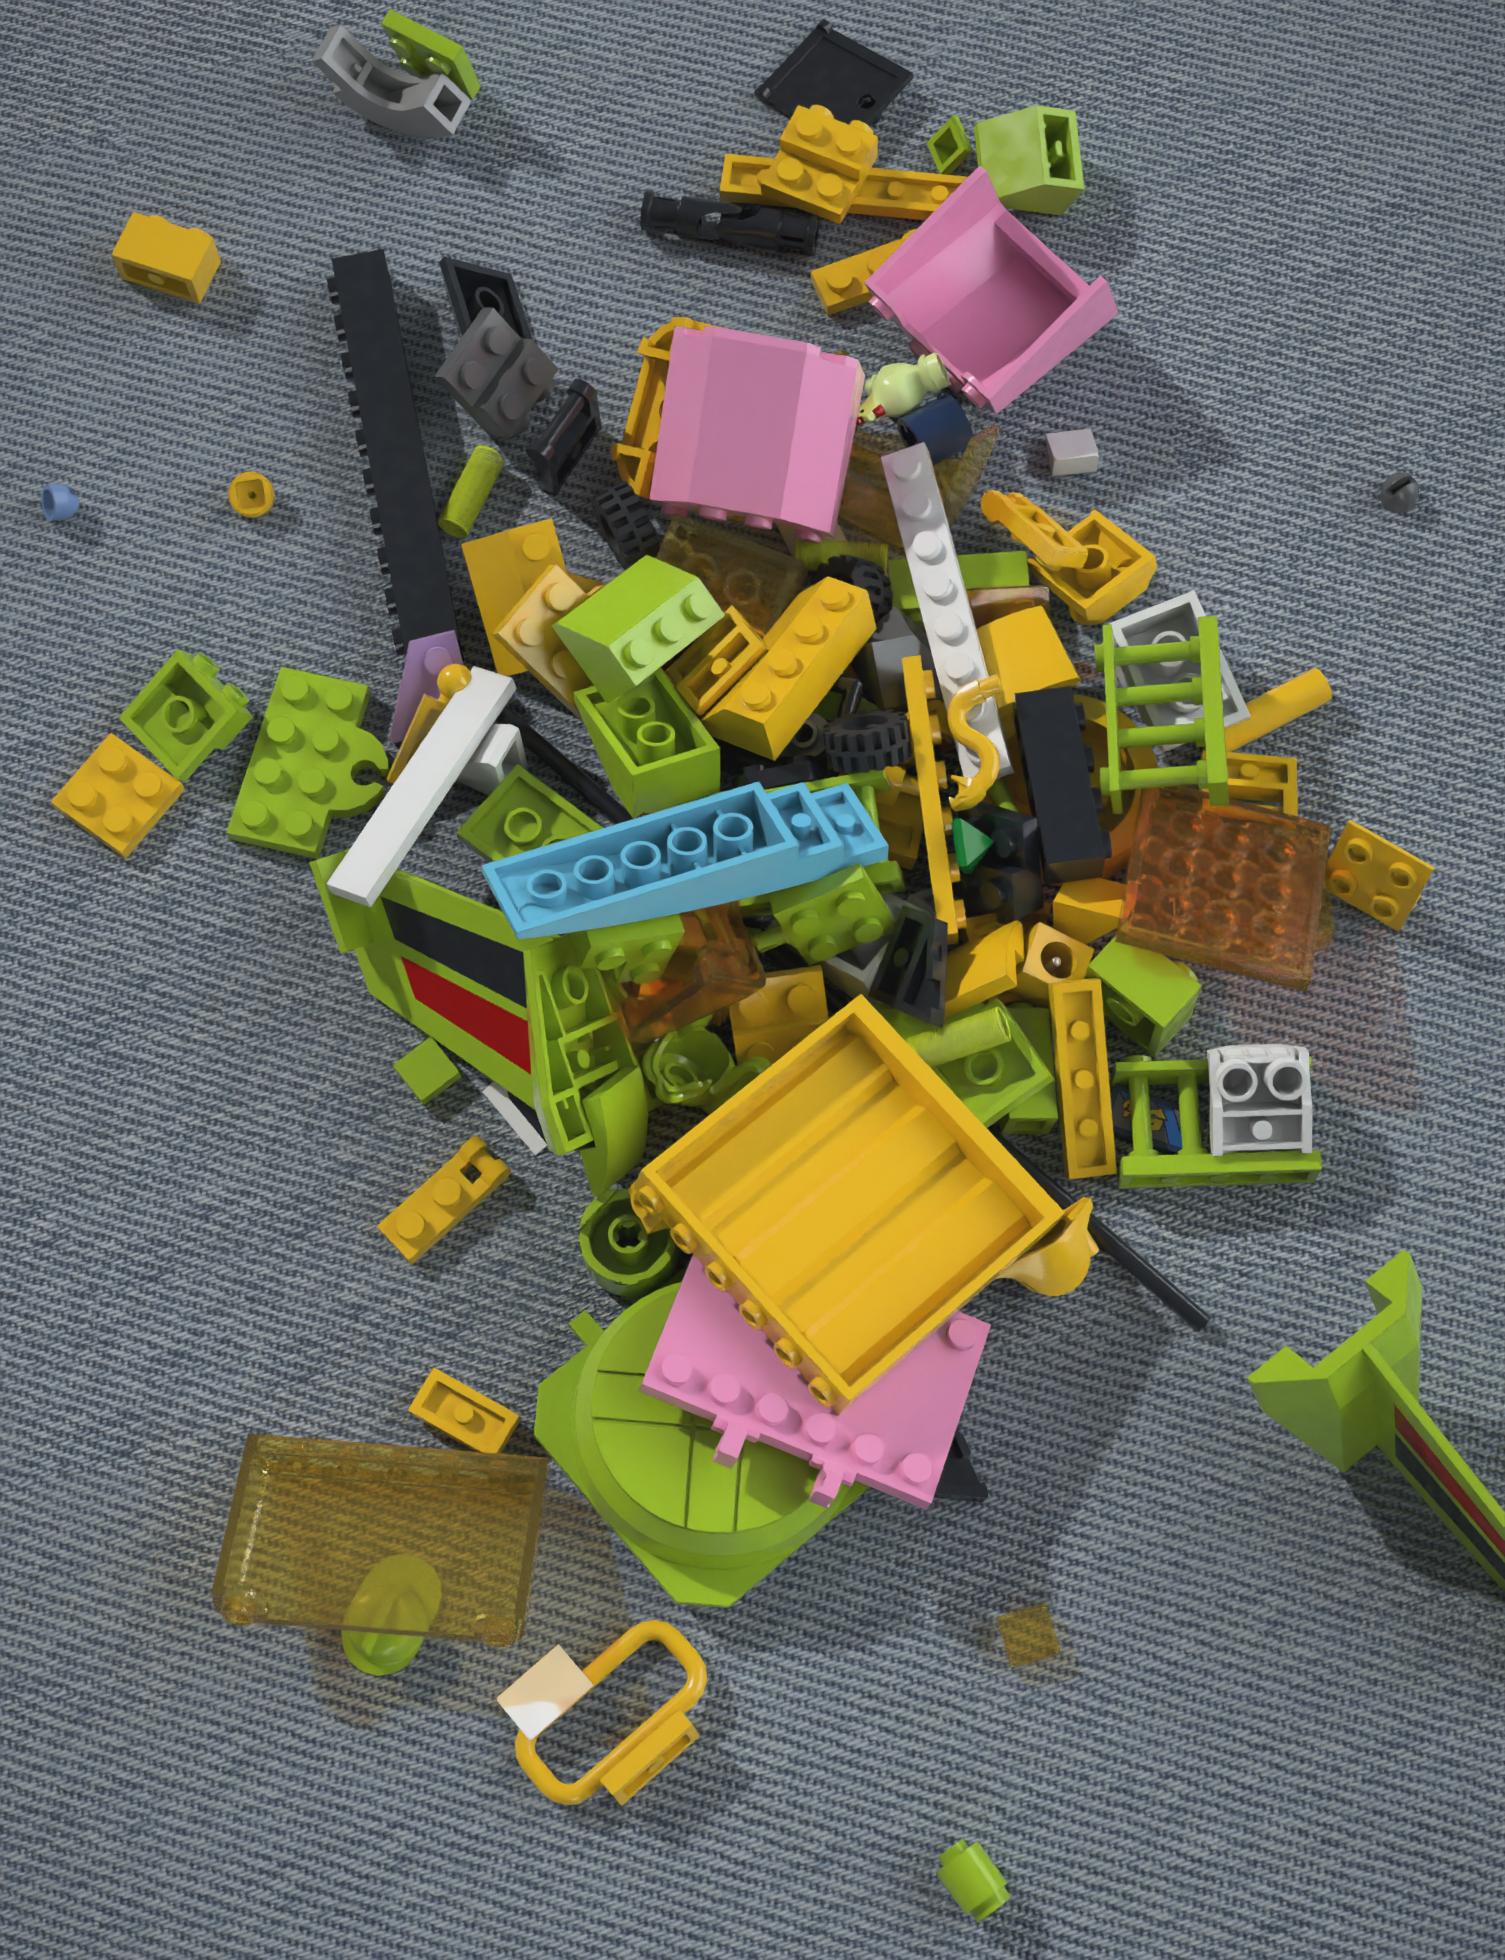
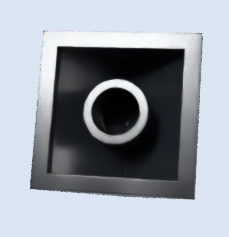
[439,256,532,339]

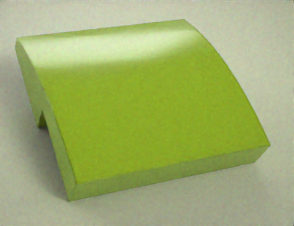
[579,1065,648,1196]

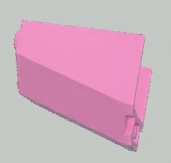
[865,166,1118,414]
[650,326,865,544]

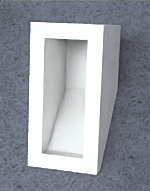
[457,724,528,796]

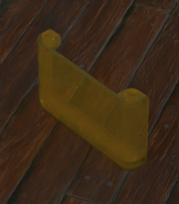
[211,1434,550,1647]

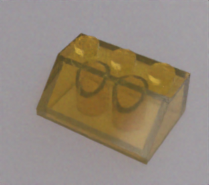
[656,513,809,639]

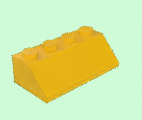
[699,577,877,761]

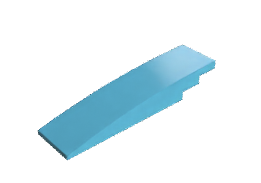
[481,781,889,940]

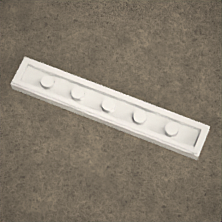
[327,666,517,908]

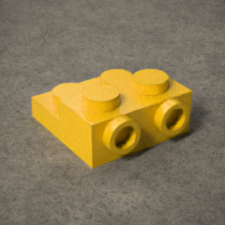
[761,105,878,225]
[725,965,829,1066]

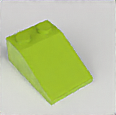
[574,668,720,819]

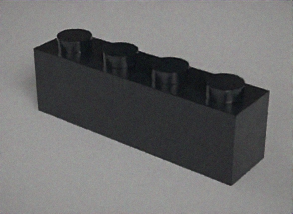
[1012,686,1112,885]

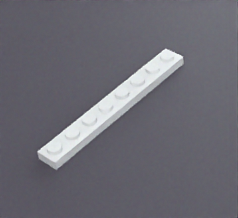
[881,442,1014,778]

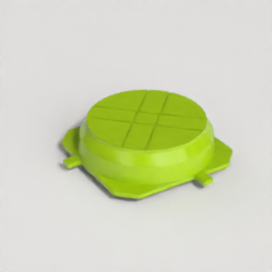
[534,1264,871,1608]

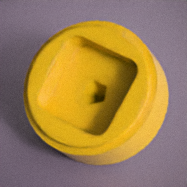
[228,472,275,518]

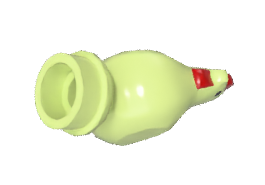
[856,352,951,425]

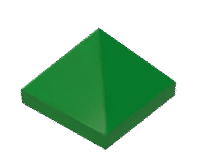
[951,818,995,874]

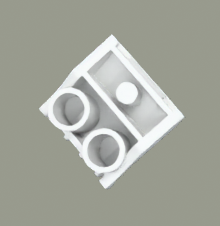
[1207,1044,1312,1156]

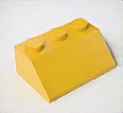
[461,518,568,676]

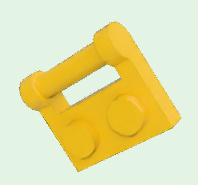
[1199,750,1298,832]

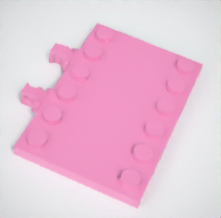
[639,1254,991,1510]

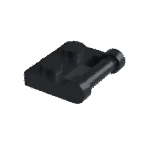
[526,378,602,496]

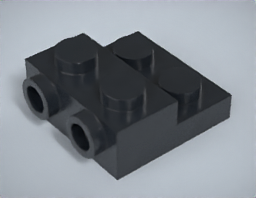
[948,801,1044,924]

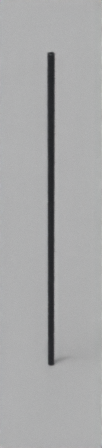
[496,705,1212,1332]

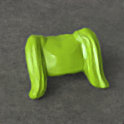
[642,983,772,1115]

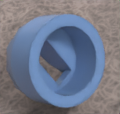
[41,484,79,521]

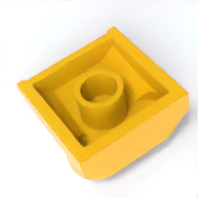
[1027,510,1157,625]

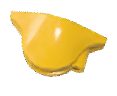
[996,1197,1099,1296]

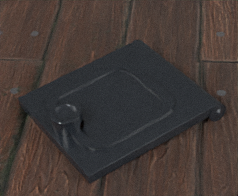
[754,19,914,126]

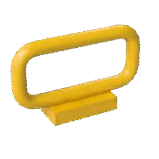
[515,1620,708,1806]

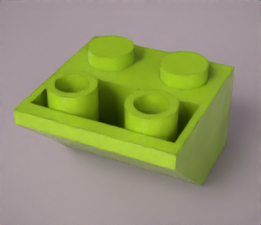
[974,105,1085,215]

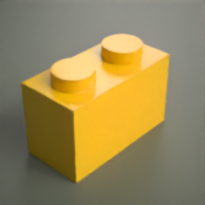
[111,212,221,304]

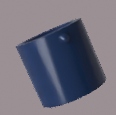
[897,392,974,466]

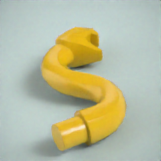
[948,674,1004,812]

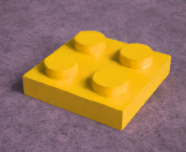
[51,733,185,859]

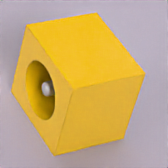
[1007,922,1094,1012]

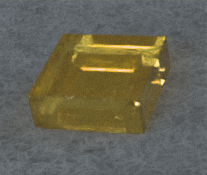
[996,1603,1061,1669]

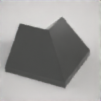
[850,606,944,712]

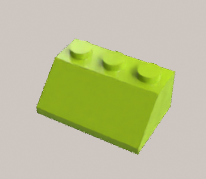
[552,555,726,704]

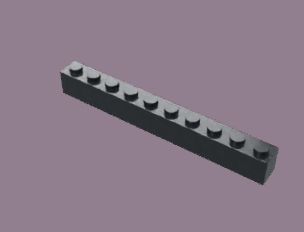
[327,249,465,661]

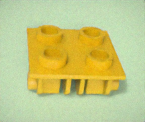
[1316,820,1435,932]

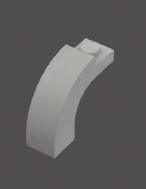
[312,24,471,139]

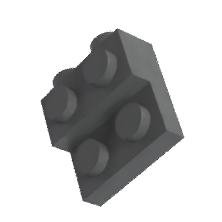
[434,308,558,438]

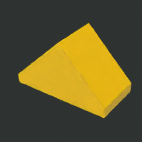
[1053,878,1141,945]

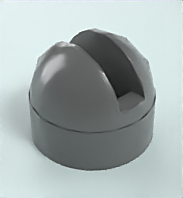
[1380,472,1419,513]

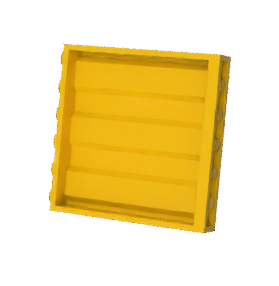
[634,994,1065,1415]

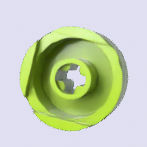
[579,1188,681,1299]

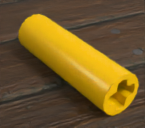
[1225,668,1332,752]

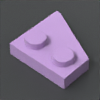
[390,630,463,744]

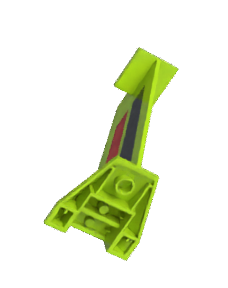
[309,849,665,1156]
[1247,1249,1505,1592]

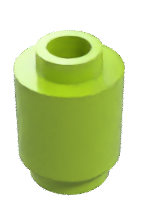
[935,1838,1011,1923]

